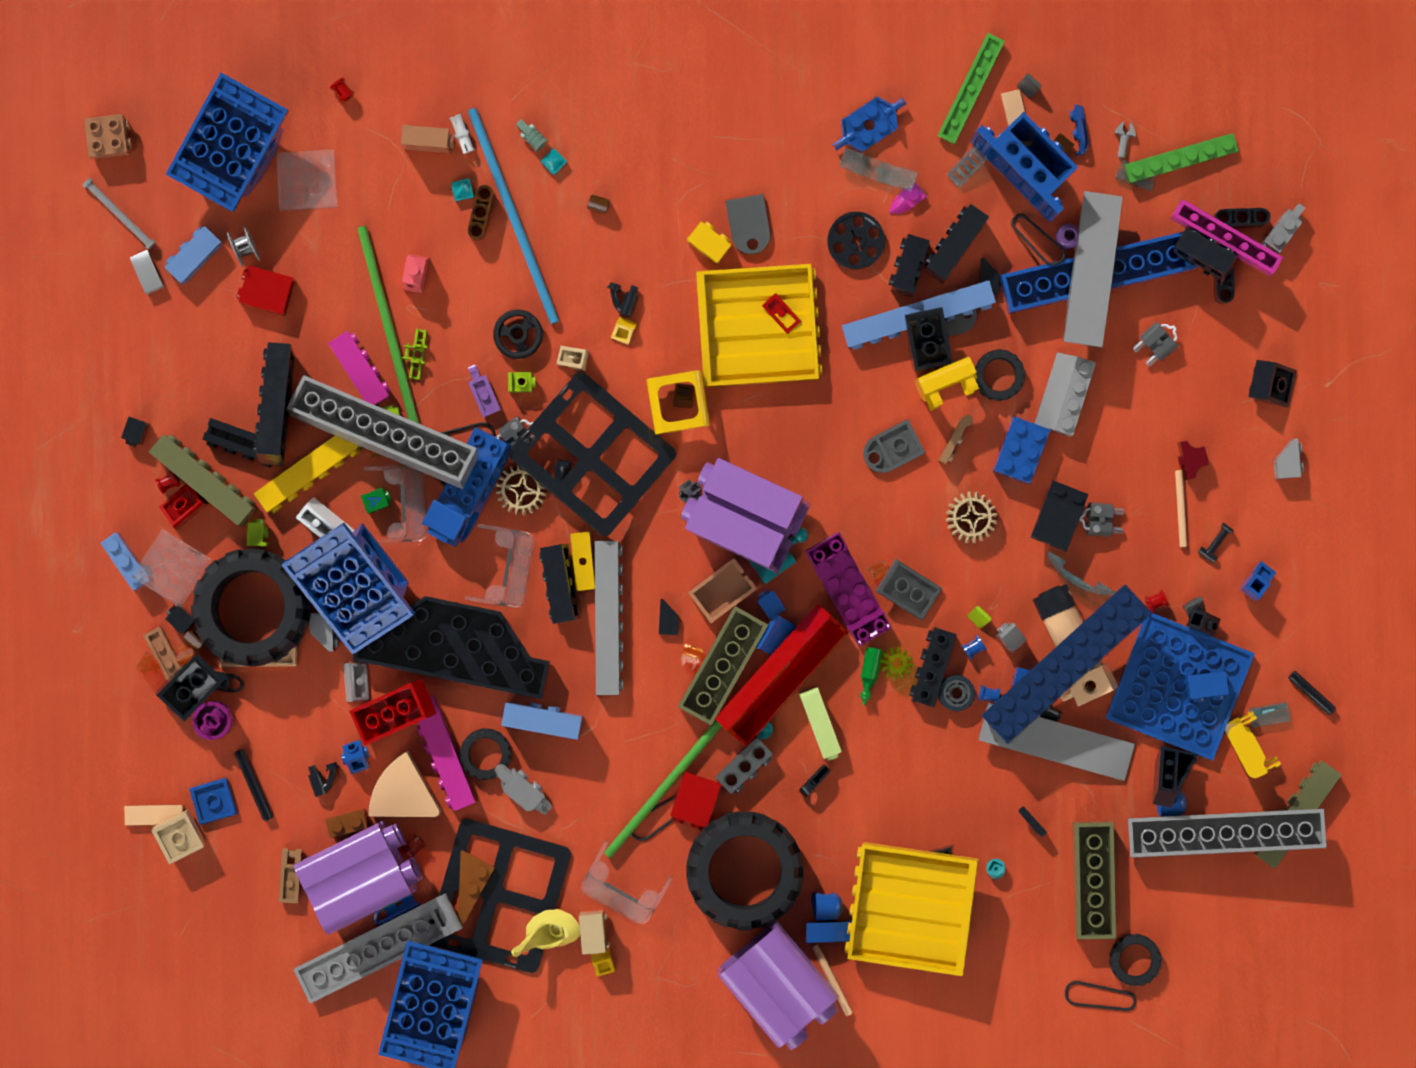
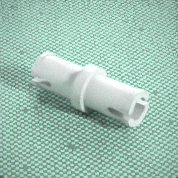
[449,114,475,154]

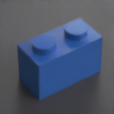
[1185,671,1229,702]

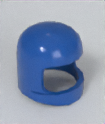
[1157,791,1187,817]
[811,892,843,921]

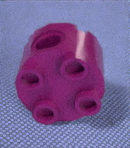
[192,701,234,740]

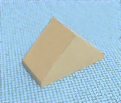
[556,346,590,371]

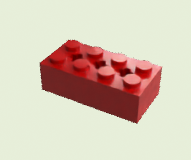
[349,679,437,746]

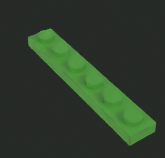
[937,33,1005,144]
[1124,133,1239,184]

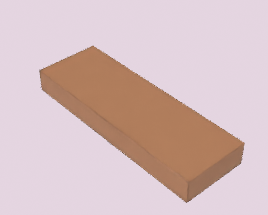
[143,626,182,680]

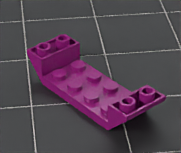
[805,531,892,646]

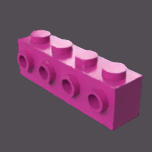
[328,331,391,406]

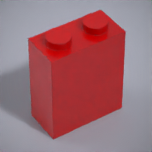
[237,265,295,316]
[670,771,721,830]

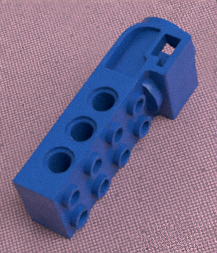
[422,427,513,547]

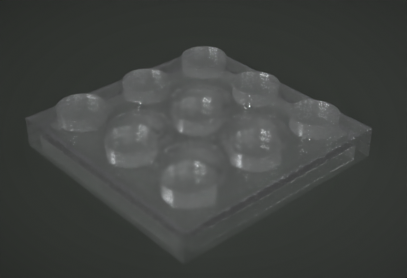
[276,149,338,211]
[131,529,211,607]

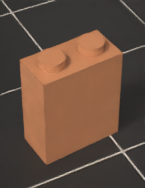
[401,125,454,153]

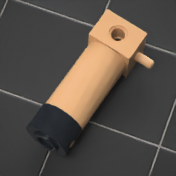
[1032,584,1119,706]

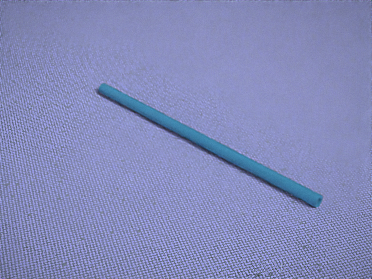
[468,108,559,324]

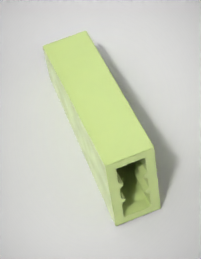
[799,687,842,761]

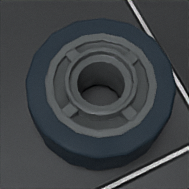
[938,675,975,712]

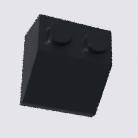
[1248,360,1297,407]

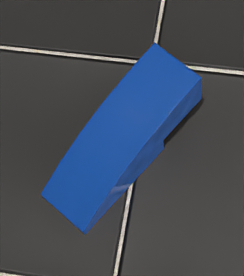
[806,920,852,943]

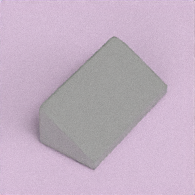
[344,662,369,702]

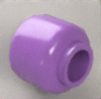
[1055,223,1078,249]

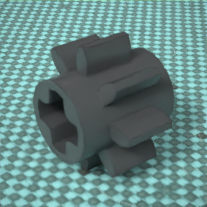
[679,480,702,503]

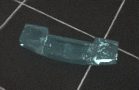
[839,148,918,191]
[1046,551,1115,595]

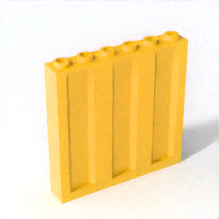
[696,264,822,388]
[845,842,979,976]

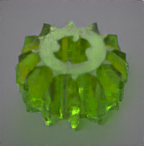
[881,647,913,680]

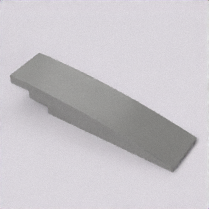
[1063,191,1122,348]
[978,703,1135,781]

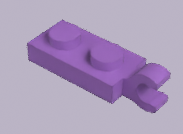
[468,365,501,418]

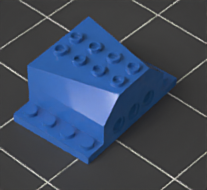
[166,72,289,212]
[970,112,1078,223]
[282,523,415,654]
[378,940,483,1068]

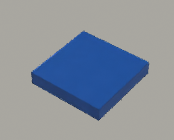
[756,614,797,655]
[189,777,237,825]

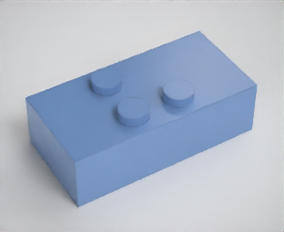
[501,702,583,740]

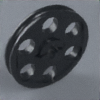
[827,212,885,270]

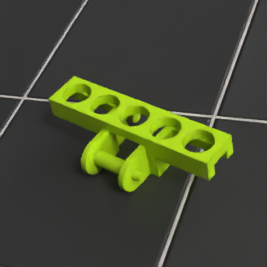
[402,329,428,380]

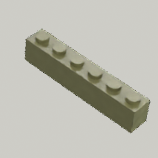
[1253,760,1342,869]

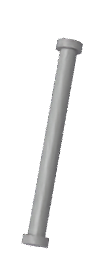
[82,178,156,250]

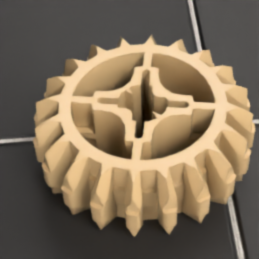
[496,465,547,516]
[946,491,998,543]

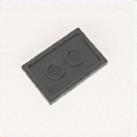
[875,559,942,621]

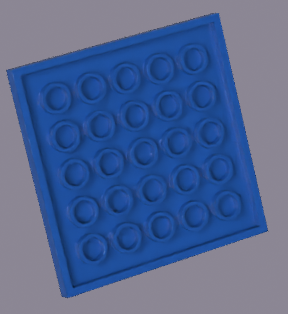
[1105,613,1255,761]

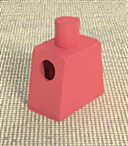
[402,254,429,294]

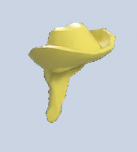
[511,909,580,957]

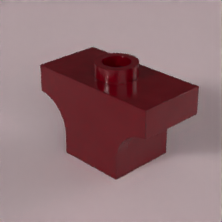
[1177,440,1209,480]

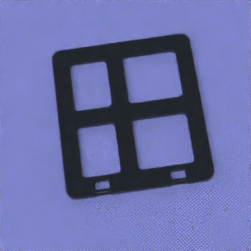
[509,372,676,536]
[432,819,571,973]

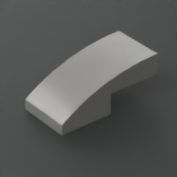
[130,250,164,295]

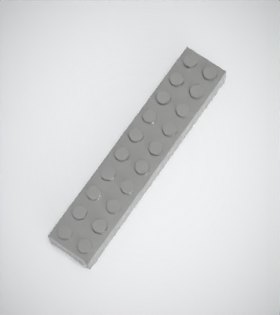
[286,375,479,489]
[1128,809,1327,858]

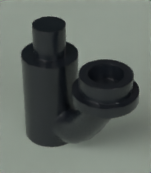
[607,282,639,318]
[308,762,340,797]

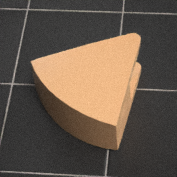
[368,751,442,817]

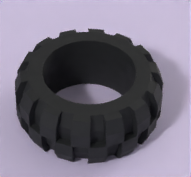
[191,548,312,667]
[686,811,804,930]

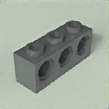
[715,737,773,794]

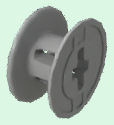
[227,225,260,267]

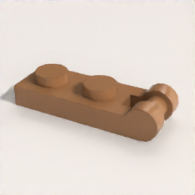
[938,415,973,465]
[279,848,302,903]

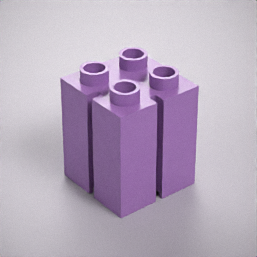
[681,458,811,574]

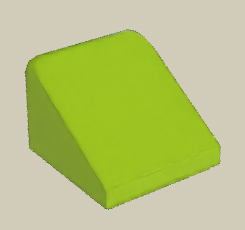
[967,606,991,629]

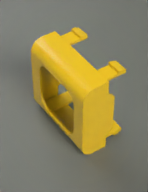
[914,356,979,411]
[646,370,710,435]
[1225,711,1281,778]

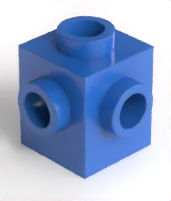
[341,740,370,774]

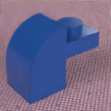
[1240,561,1276,602]

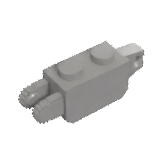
[1261,203,1305,254]
[495,764,552,815]

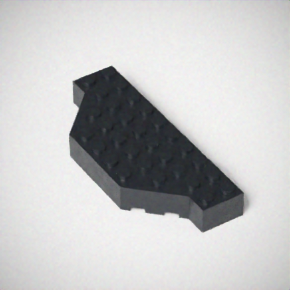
[353,596,550,699]

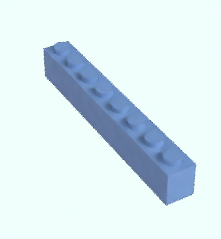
[842,281,996,350]

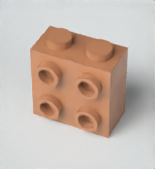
[84,114,132,159]

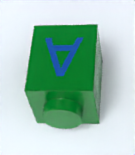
[361,488,392,514]

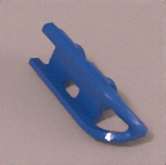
[1070,104,1089,156]
[374,892,420,926]

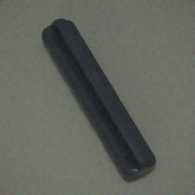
[1288,671,1336,715]

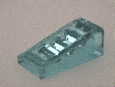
[946,146,987,188]

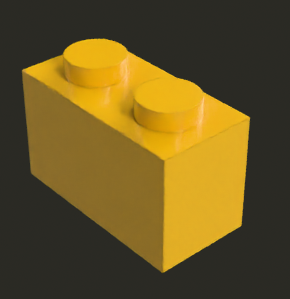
[687,221,731,265]

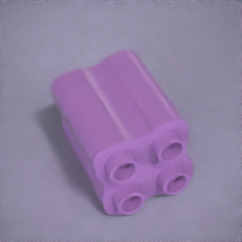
[293,820,423,935]
[717,920,839,1050]

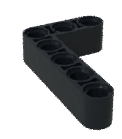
[1213,208,1271,304]

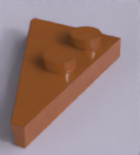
[458,850,495,927]

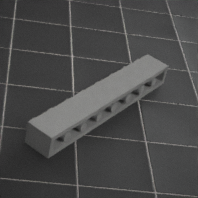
[595,541,623,695]

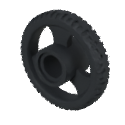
[493,309,543,359]

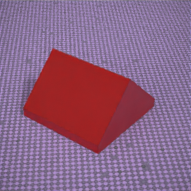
[159,483,208,529]

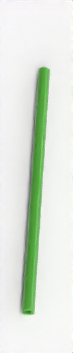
[357,226,419,424]
[604,720,723,859]

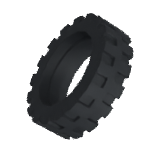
[975,349,1025,401]
[460,728,512,780]
[1109,934,1162,986]

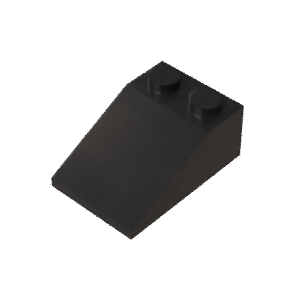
[904,307,953,371]
[1030,480,1088,552]
[155,653,225,721]

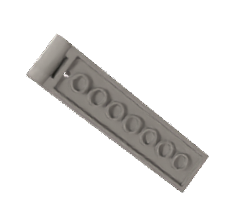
[293,893,463,1004]

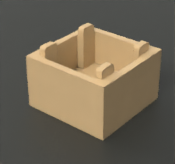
[151,809,206,864]
[579,910,610,955]

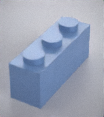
[164,226,223,285]
[100,532,152,591]

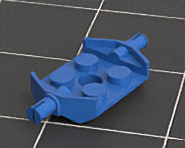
[832,96,906,152]

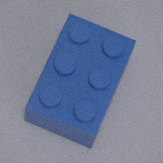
[993,416,1050,484]

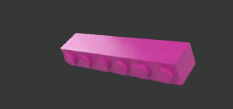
[1170,199,1283,276]
[417,695,477,811]

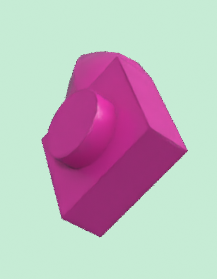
[889,182,926,214]

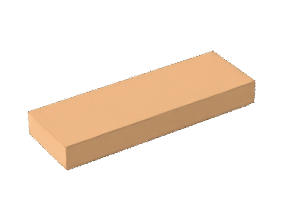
[1000,89,1033,147]
[124,805,183,825]

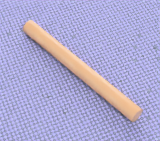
[1175,470,1187,547]
[811,944,853,1016]

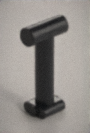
[1198,523,1234,563]

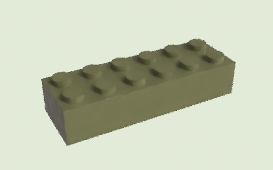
[149,434,258,527]
[678,606,768,725]
[1072,821,1116,939]

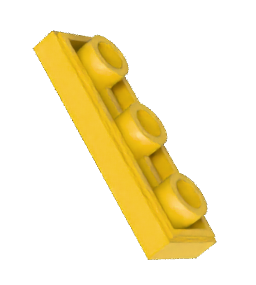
[570,532,595,591]

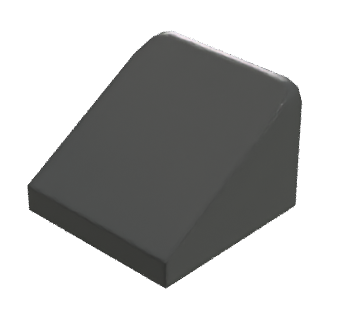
[1017,73,1041,99]
[1183,597,1205,618]

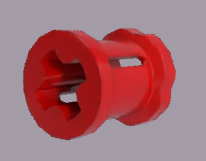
[330,78,354,103]
[155,471,180,494]
[1144,590,1169,612]

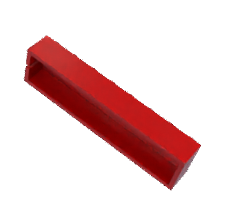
[715,604,849,747]

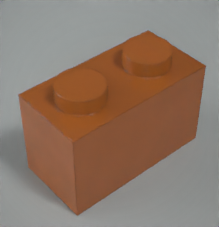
[325,808,370,838]

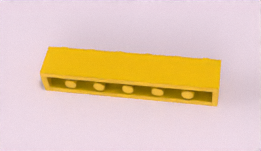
[253,436,362,514]

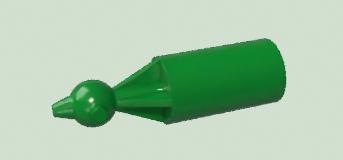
[860,647,883,705]

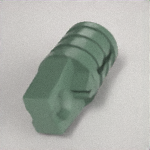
[516,119,549,152]

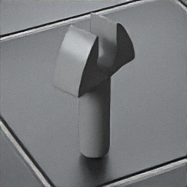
[1114,121,1136,158]

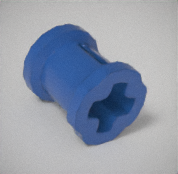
[962,635,987,660]
[978,684,1000,704]

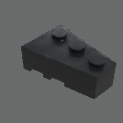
[1173,227,1237,287]
[888,234,930,297]
[1152,746,1199,808]

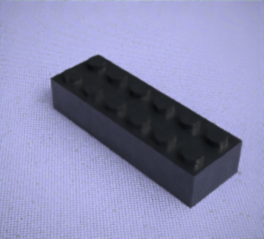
[253,342,295,466]

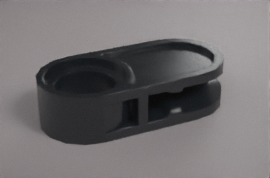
[799,764,831,798]

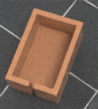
[688,558,757,623]

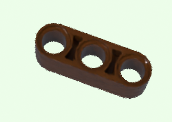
[468,185,494,241]

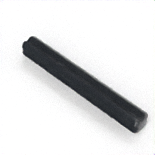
[234,749,273,821]

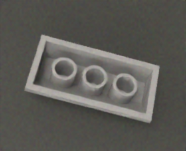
[1034,352,1096,437]

